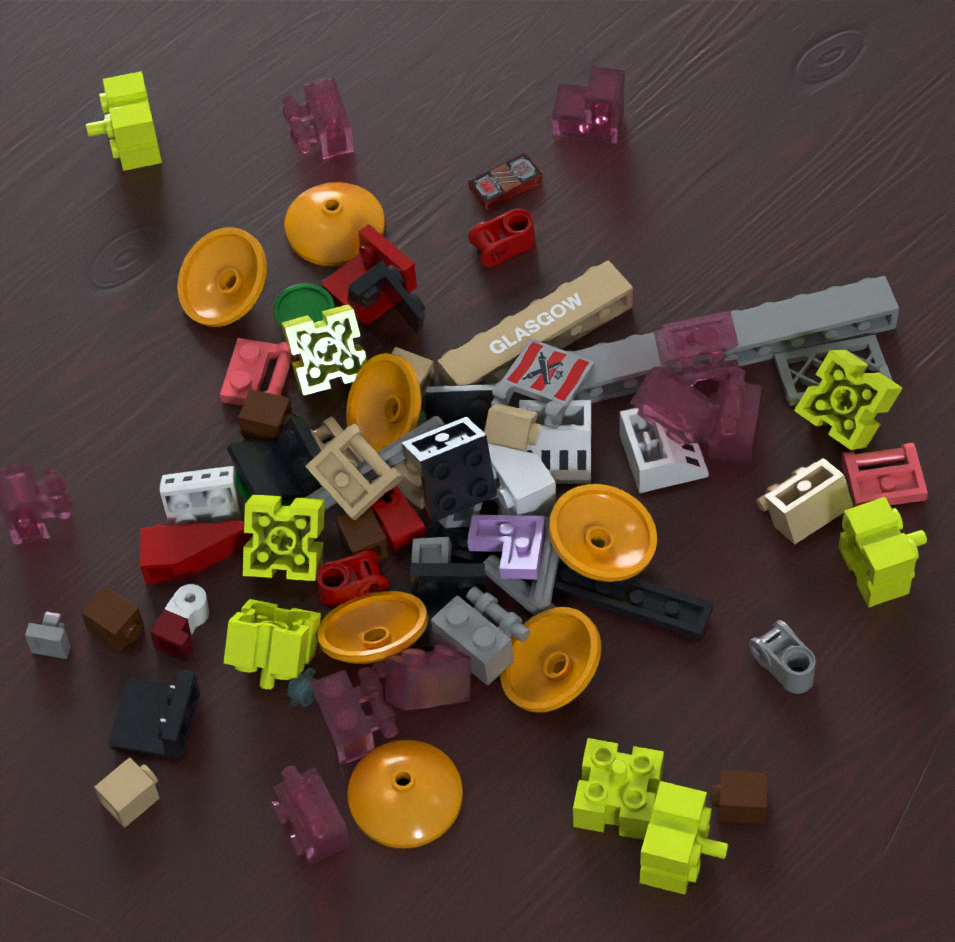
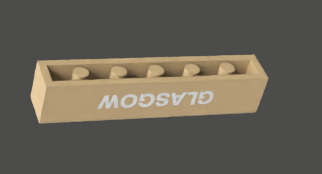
[437,260,633,386]

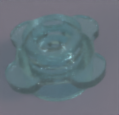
[287,668,322,707]

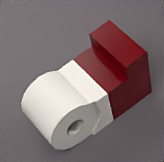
[150,584,209,662]

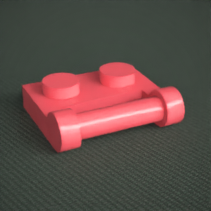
[220,338,297,406]
[841,443,928,507]

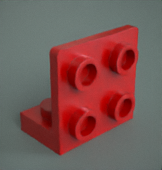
[322,224,417,326]

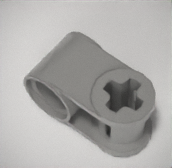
[748,620,816,694]

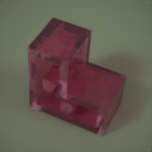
[552,66,625,143]

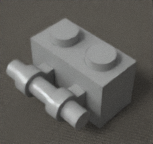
[431,587,531,686]

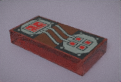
[468,152,543,210]

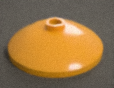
[284,182,385,266]
[177,227,267,327]
[346,353,422,452]
[548,484,657,582]
[317,591,428,664]
[500,607,601,712]
[347,740,463,848]

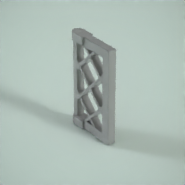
[773,335,893,406]

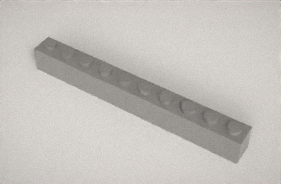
[567,276,899,403]

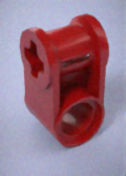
[468,208,535,267]
[371,485,427,553]
[316,550,390,608]

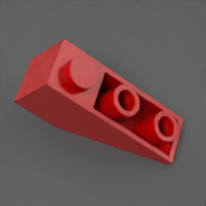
[140,519,253,584]

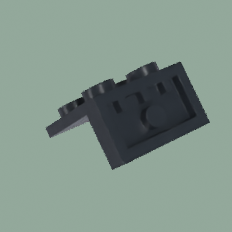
[347,261,426,333]
[425,384,496,432]
[227,416,322,500]
[401,417,497,522]
[410,563,486,650]
[109,670,201,760]

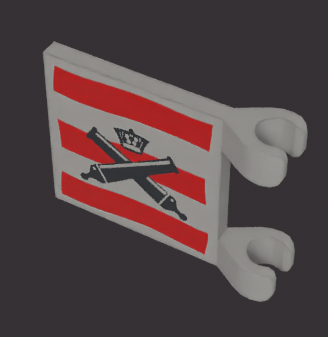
[491,339,595,429]

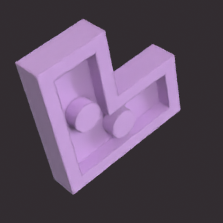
[467,515,546,579]

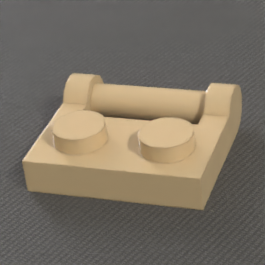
[305,424,403,520]

